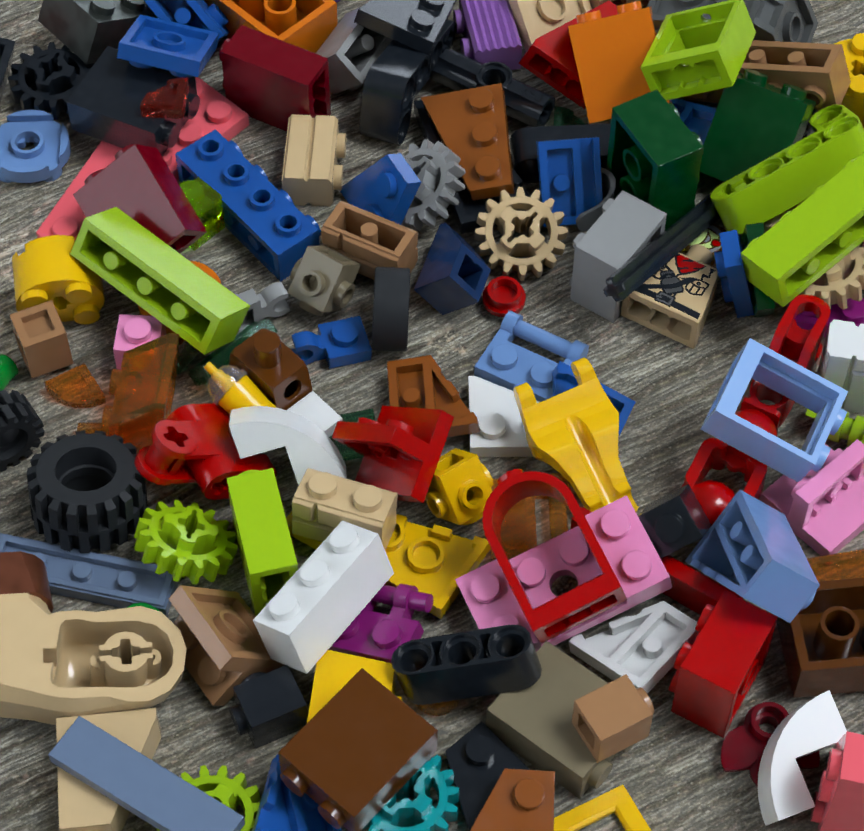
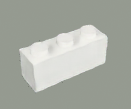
[253,521,394,674]

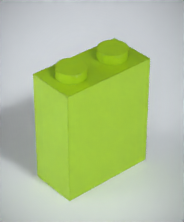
[226,468,298,616]

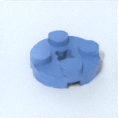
[0,110,71,183]

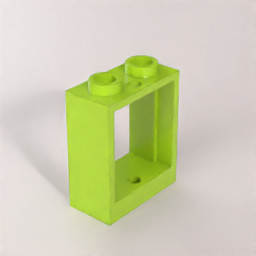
[640,0,756,100]

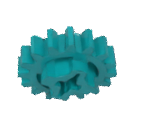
[362,754,459,831]

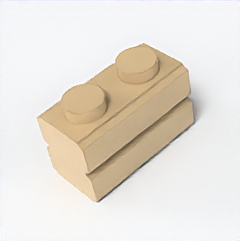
[281,114,346,206]
[292,468,398,550]

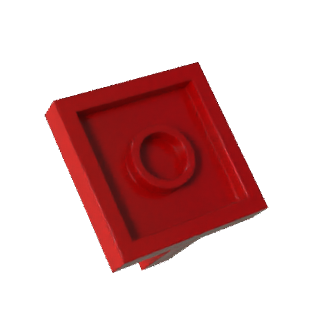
[332,406,454,503]

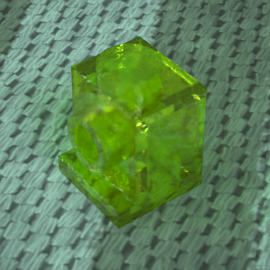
[180,177,225,251]

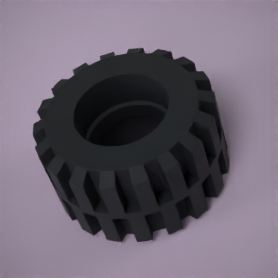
[27,430,148,553]

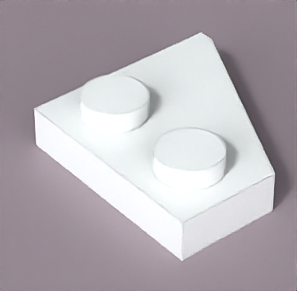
[468,376,540,457]

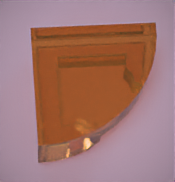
[44,363,106,408]

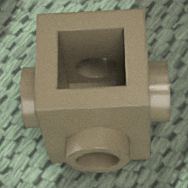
[288,245,361,316]

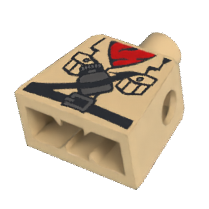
[621,244,719,349]

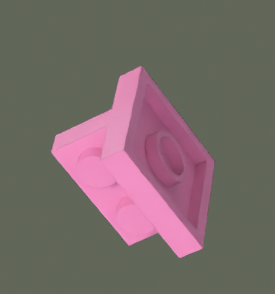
[760,439,864,561]

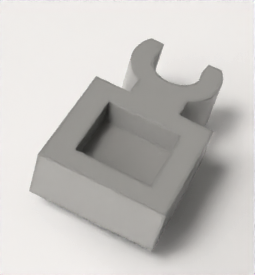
[235,282,290,338]

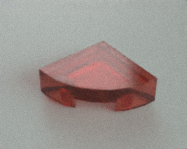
[140,78,189,119]

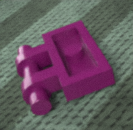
[328,584,433,663]

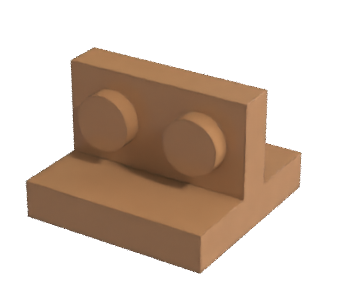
[168,585,285,706]

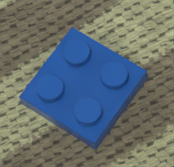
[117,14,219,78]

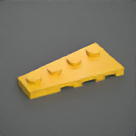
[286,511,490,619]

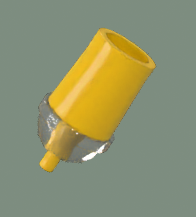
[204,361,277,414]

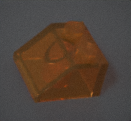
[101,333,179,453]

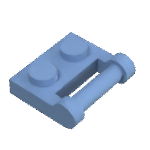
[474,310,589,402]

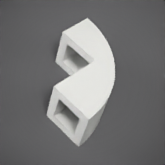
[229,406,346,486]
[758,690,847,826]

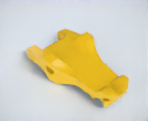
[513,357,639,512]

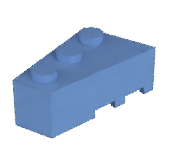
[684,489,820,623]

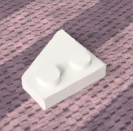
[569,601,699,694]

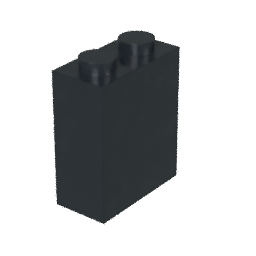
[67,46,200,156]

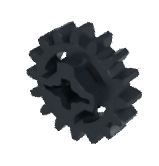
[8,42,94,120]

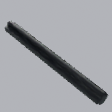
[603,192,720,302]

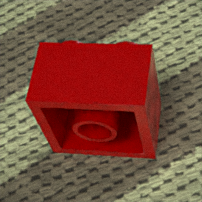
[669,591,778,738]

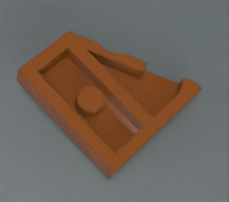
[387,355,480,437]
[470,769,555,831]

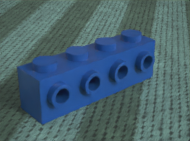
[175,129,321,282]

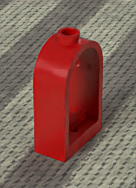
[482,469,627,644]

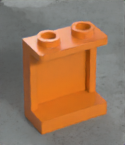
[568,1,672,124]

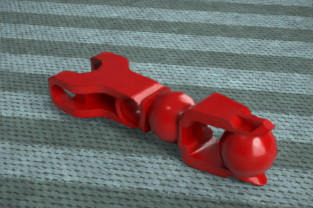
[682,294,831,534]

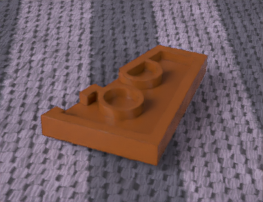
[421,83,514,201]

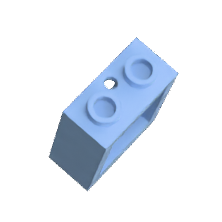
[701,338,848,482]

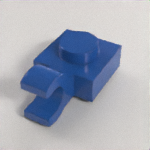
[291,316,372,369]

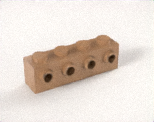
[684,40,851,110]

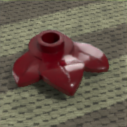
[720,702,820,788]

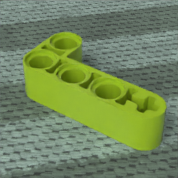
[710,104,864,235]

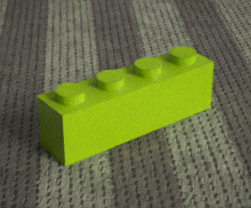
[741,152,864,307]
[70,207,250,355]

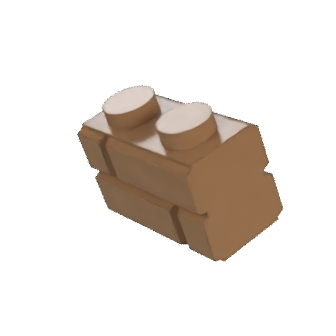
[321,201,418,280]

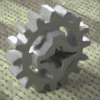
[397,139,466,231]

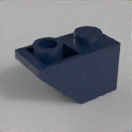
[414,222,491,315]

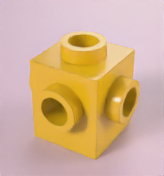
[425,448,494,525]

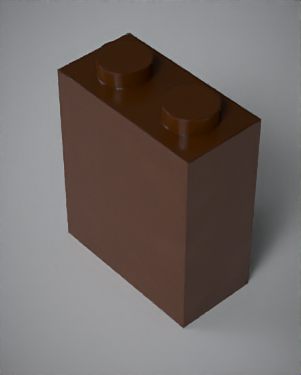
[278,668,438,831]

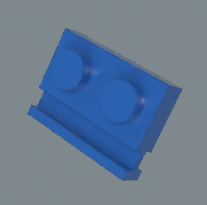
[536,137,603,227]

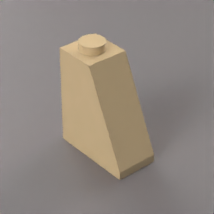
[56,707,161,831]

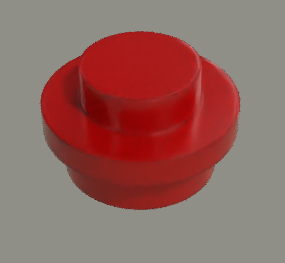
[482,276,526,317]

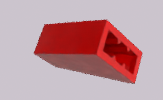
[518,1,618,109]

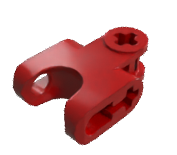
[134,403,278,500]

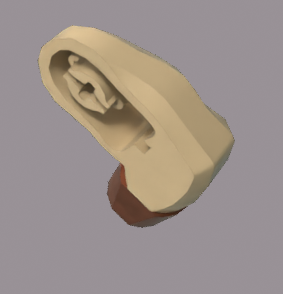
[0,551,187,725]

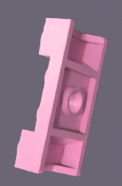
[455,495,672,652]

